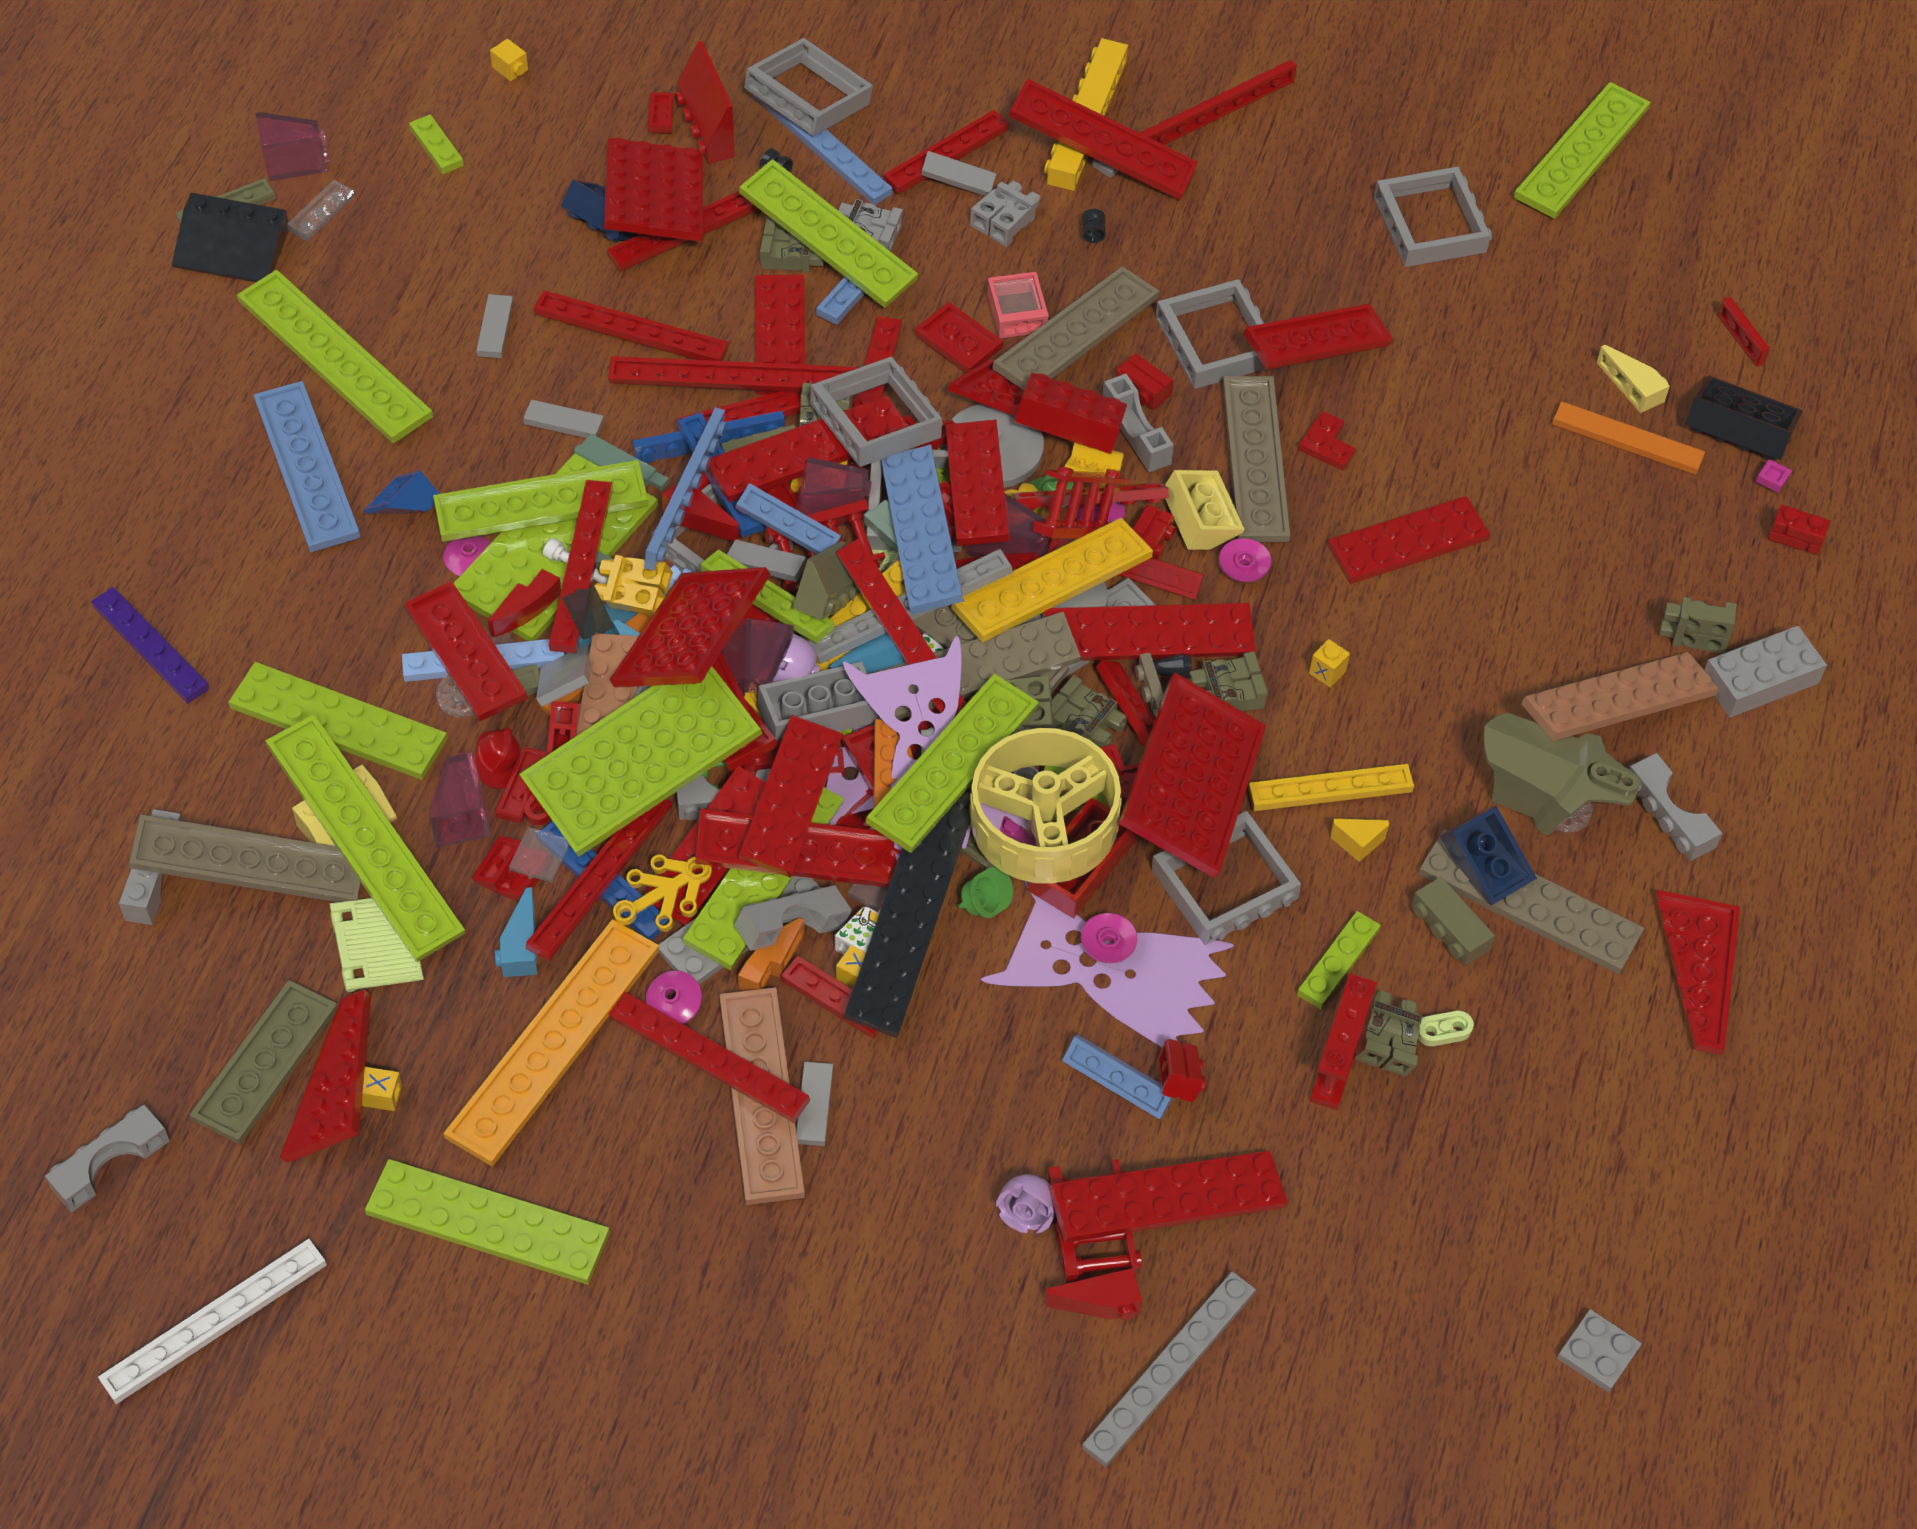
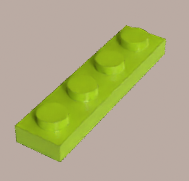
[1297,911,1381,1010]

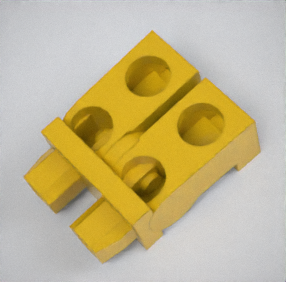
[592,555,673,617]

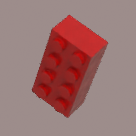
[1014,372,1127,454]
[1028,798,1136,919]

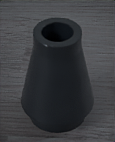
[1153,653,1192,678]

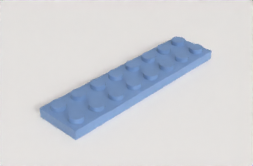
[254,381,361,552]
[881,445,964,614]

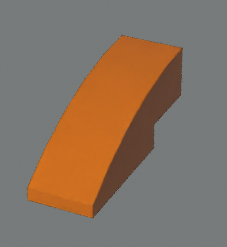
[738,918,805,991]

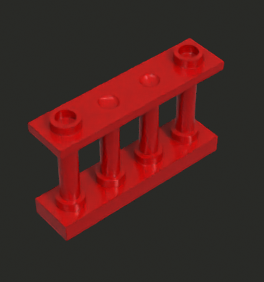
[1032,466,1131,539]
[764,499,886,593]
[1310,973,1377,1110]
[1047,1159,1142,1284]

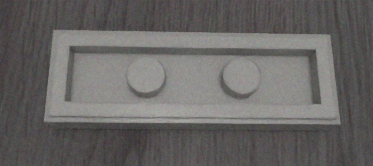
[921,151,996,196]
[476,294,514,358]
[523,400,604,438]
[727,540,807,582]
[796,1062,833,1146]

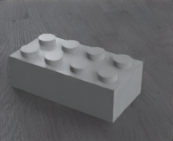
[1704,626,1827,718]
[758,662,879,746]

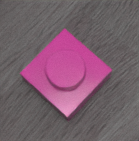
[1756,459,1792,493]

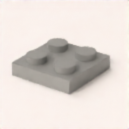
[1557,1309,1642,1393]

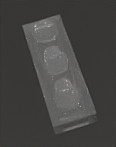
[287,180,354,241]

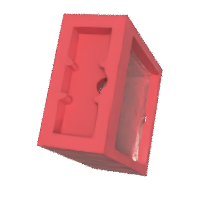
[987,272,1049,338]

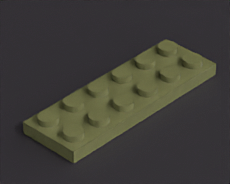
[189,980,338,1145]

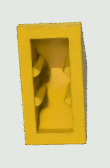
[1330,819,1389,862]

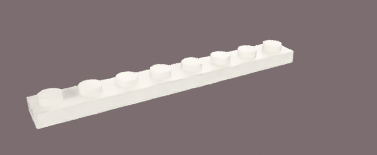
[98,1239,327,1404]

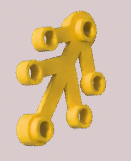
[613,855,712,932]

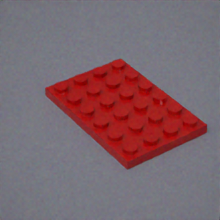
[604,137,703,242]
[610,567,770,687]

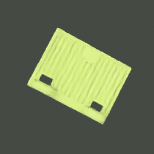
[330,898,424,992]

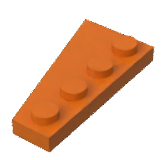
[873,719,913,809]

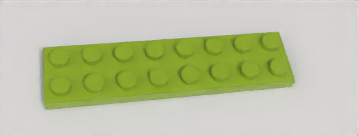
[1514,82,1651,219]
[739,159,918,308]
[433,460,649,542]
[228,662,448,780]
[866,673,1039,853]
[682,787,844,971]
[365,1159,610,1285]

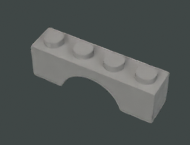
[1103,374,1174,472]
[1627,753,1722,861]
[677,769,771,820]
[119,809,182,925]
[734,885,852,951]
[45,1105,170,1213]

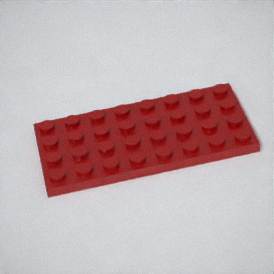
[1118,673,1267,879]

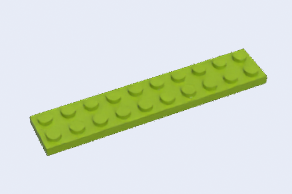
[237,270,433,444]
[265,714,465,962]

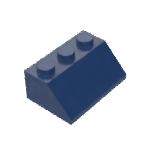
[561,179,637,242]

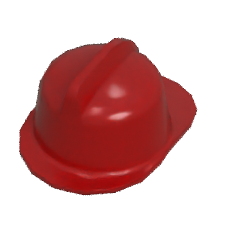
[474,728,520,789]

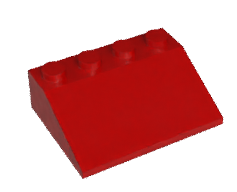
[675,41,735,164]

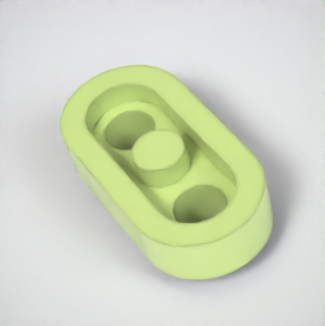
[1418,1011,1474,1046]

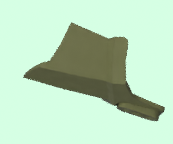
[1483,713,1641,835]

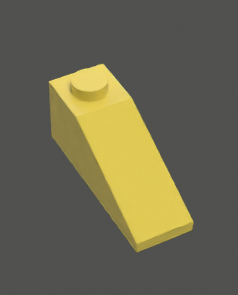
[1597,345,1670,413]

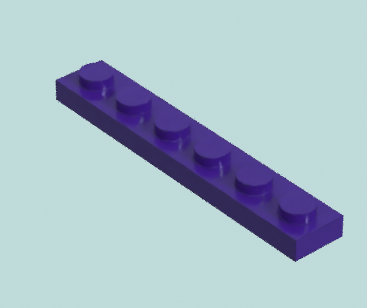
[91,587,209,704]

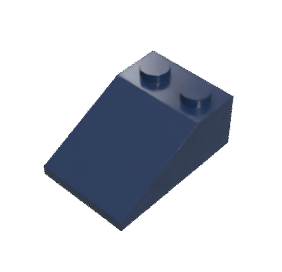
[1440,806,1537,905]

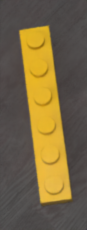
[1248,764,1414,811]

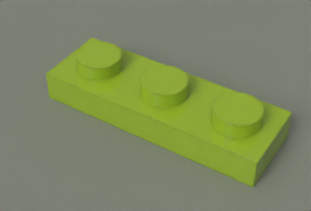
[409,114,464,175]

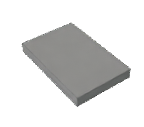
[536,644,591,706]

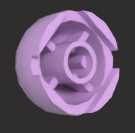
[772,634,820,682]
[996,1174,1056,1233]

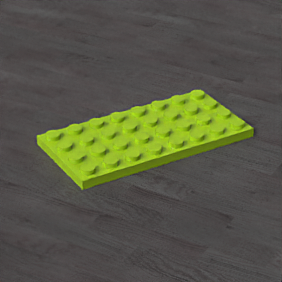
[454,454,658,641]
[519,667,762,857]

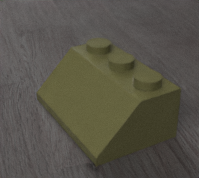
[793,541,860,620]

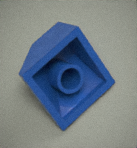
[363,470,440,514]

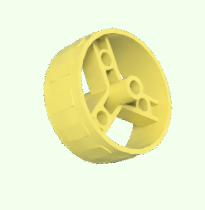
[970,728,1122,884]

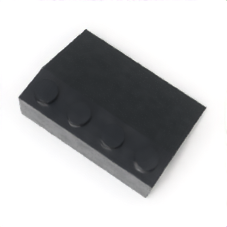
[172,193,289,282]
[1685,375,1803,460]

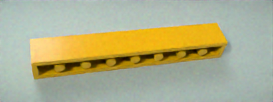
[1044,38,1128,191]

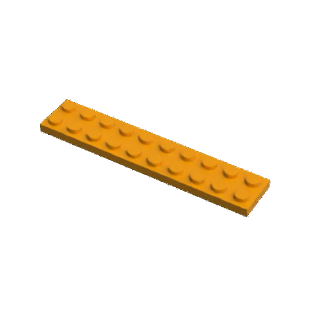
[444,919,659,1167]

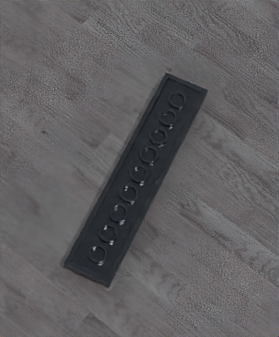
[843,788,972,1038]

